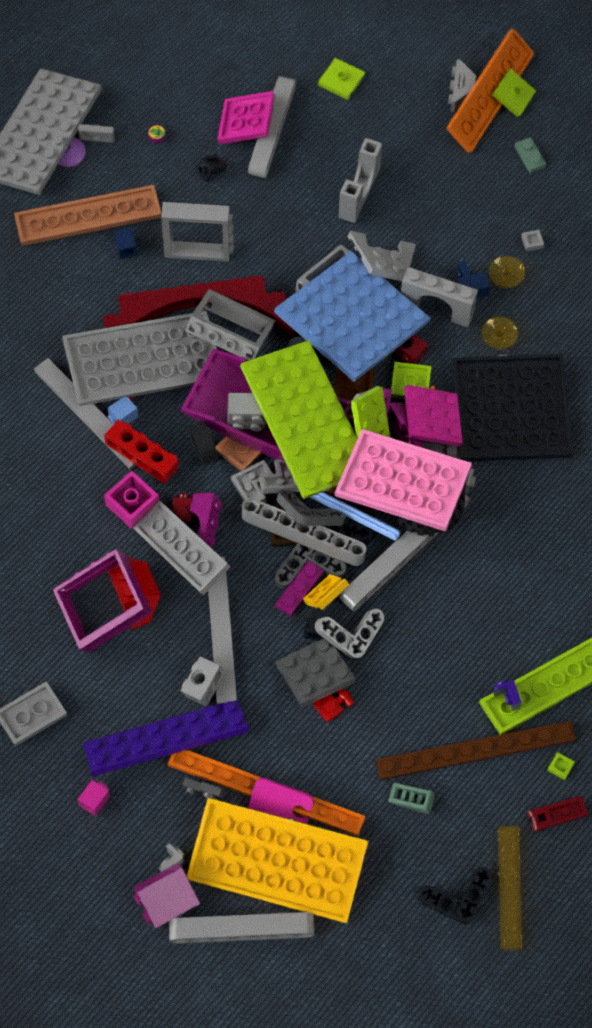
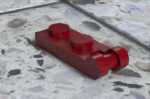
[527,796,588,833]

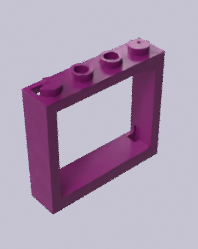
[53,549,153,653]

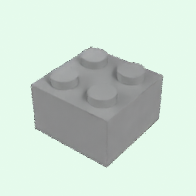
[227,393,266,431]

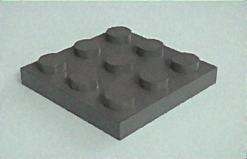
[275,638,355,708]

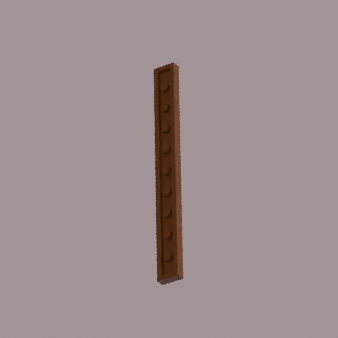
[375,721,576,781]

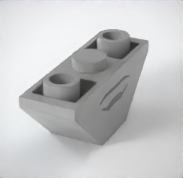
[448,59,476,112]

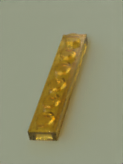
[498,826,522,951]

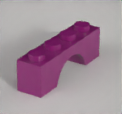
[190,493,222,549]

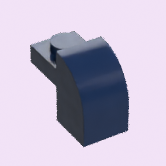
[455,260,491,299]

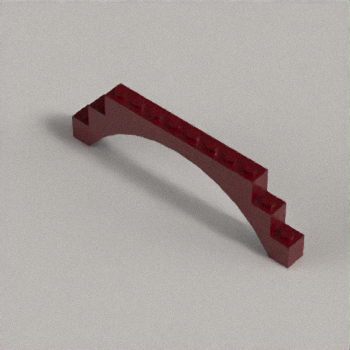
[103,276,302,338]

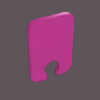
[249,778,314,824]

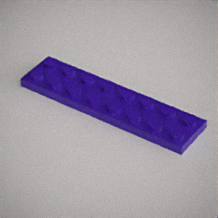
[83,699,249,777]

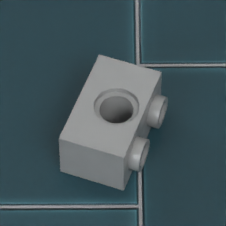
[181,657,225,706]

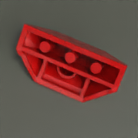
[107,557,161,630]

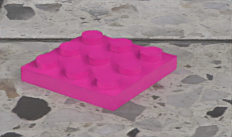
[218,91,275,144]
[404,385,463,446]

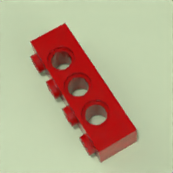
[104,419,179,484]

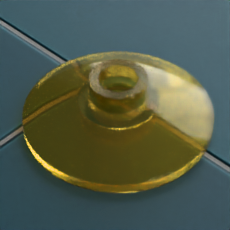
[489,256,525,288]
[481,316,518,349]

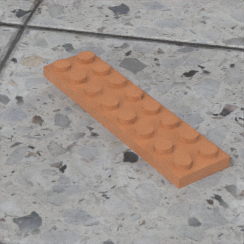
[14,185,162,246]

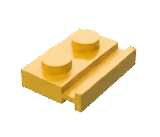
[303,574,349,610]

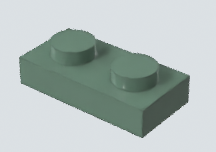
[515,137,546,173]

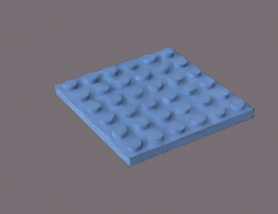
[274,251,431,382]

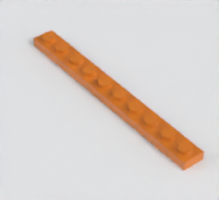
[168,750,365,837]

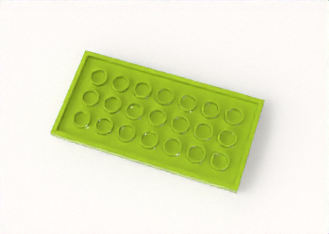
[240,340,358,499]

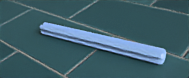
[310,492,400,540]

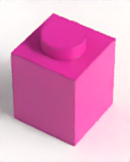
[77,780,110,817]

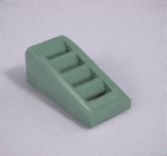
[388,783,435,814]

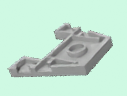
[348,231,416,281]

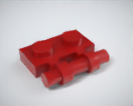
[312,688,354,723]

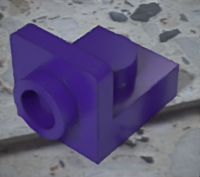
[493,680,522,711]

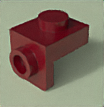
[172,493,193,521]

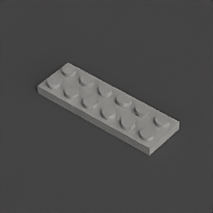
[133,500,230,595]

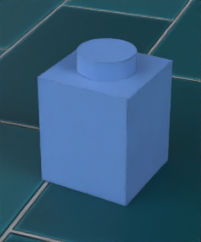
[108,396,138,424]

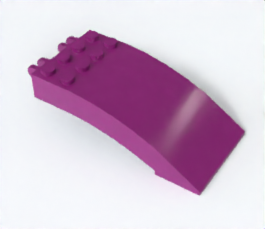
[180,348,356,461]

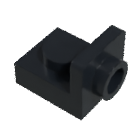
[196,154,227,182]

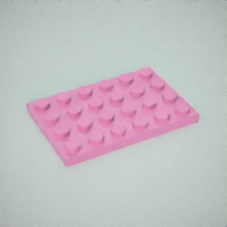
[335,429,472,531]

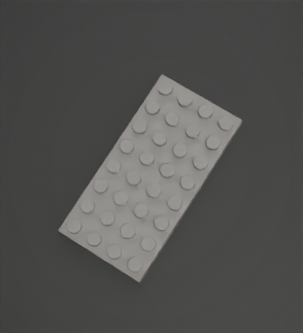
[0,69,102,195]
[62,311,217,406]

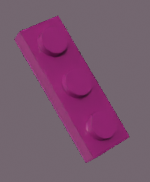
[275,560,324,617]

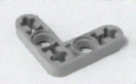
[315,609,384,659]

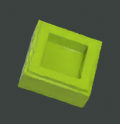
[547,752,575,780]

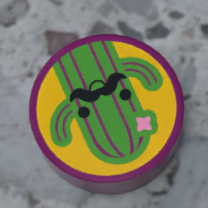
[148,125,166,143]

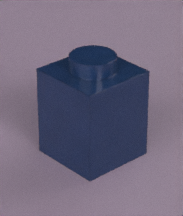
[114,228,137,259]

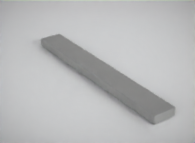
[34,358,136,470]
[208,556,237,704]

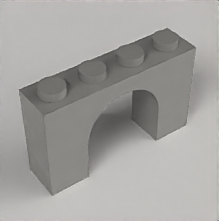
[338,138,382,223]
[401,267,478,327]

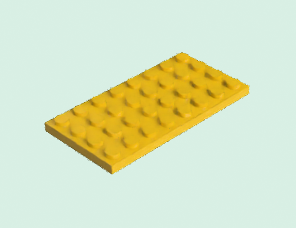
[187,798,368,923]

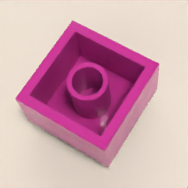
[104,471,159,529]

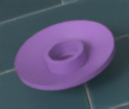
[58,138,86,167]

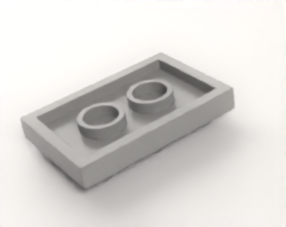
[0,681,67,747]

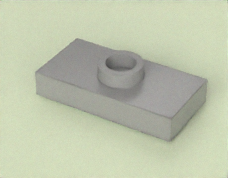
[78,124,115,143]

